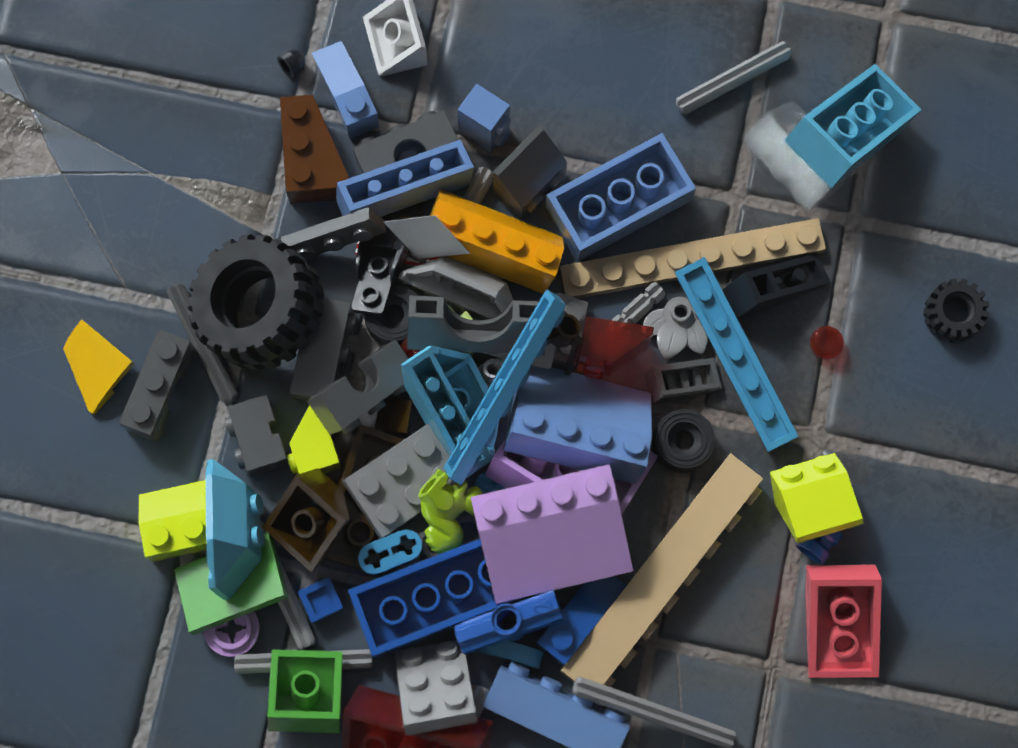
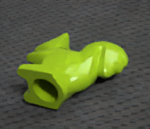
[418,469,483,554]

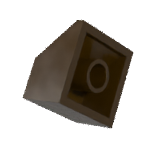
[262,468,349,573]

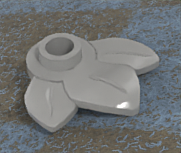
[642,297,707,360]

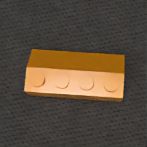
[430,189,564,294]

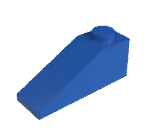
[536,576,627,667]

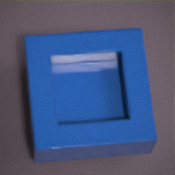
[297,576,344,624]

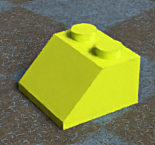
[770,453,864,543]
[139,480,207,562]

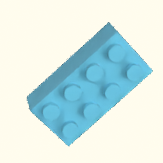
[784,64,921,188]

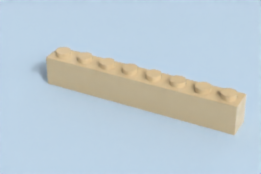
[560,453,763,687]

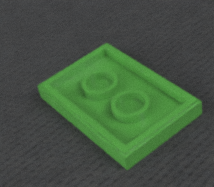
[174,532,289,635]

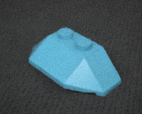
[401,346,499,478]
[205,459,265,600]

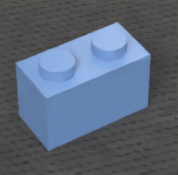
[458,83,511,153]

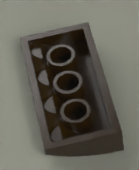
[323,424,404,576]

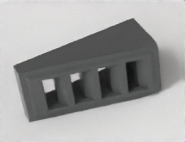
[645,357,722,404]

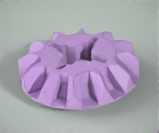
[204,612,260,657]

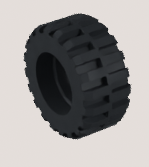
[188,234,324,371]

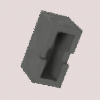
[225,395,289,476]

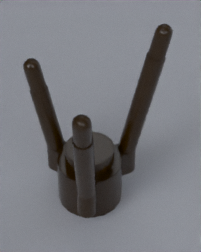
[546,311,584,375]

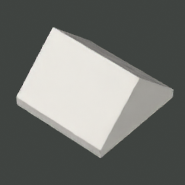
[363,0,427,76]

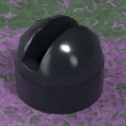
[277,49,305,79]

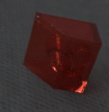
[577,316,654,379]

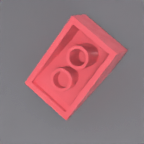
[805,565,882,678]

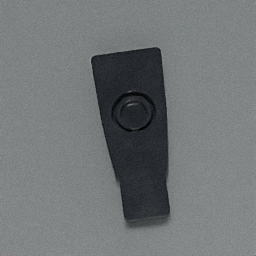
[351,202,425,316]

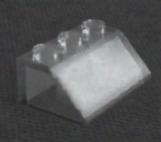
[743,100,860,210]

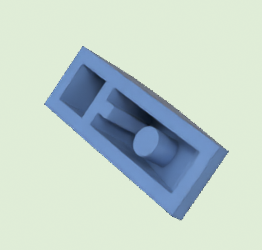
[312,41,379,139]

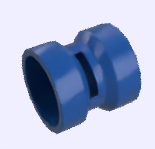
[795,531,843,565]

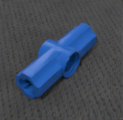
[454,590,564,655]

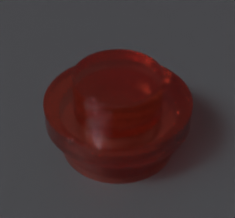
[810,326,844,360]

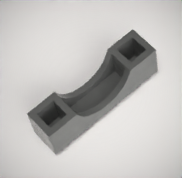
[407,296,545,355]

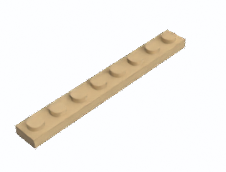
[559,218,826,299]

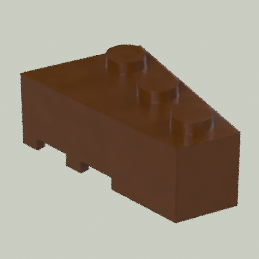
[280,95,349,204]

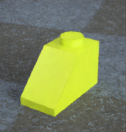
[287,405,342,474]

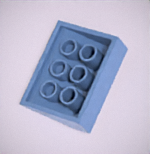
[503,365,652,484]

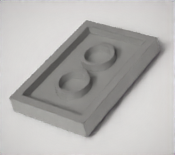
[342,424,466,539]
[394,640,477,735]

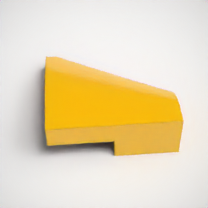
[63,320,134,415]

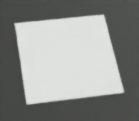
[384,215,470,259]

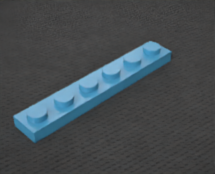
[675,257,799,452]
[443,289,567,485]

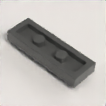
[281,207,386,261]

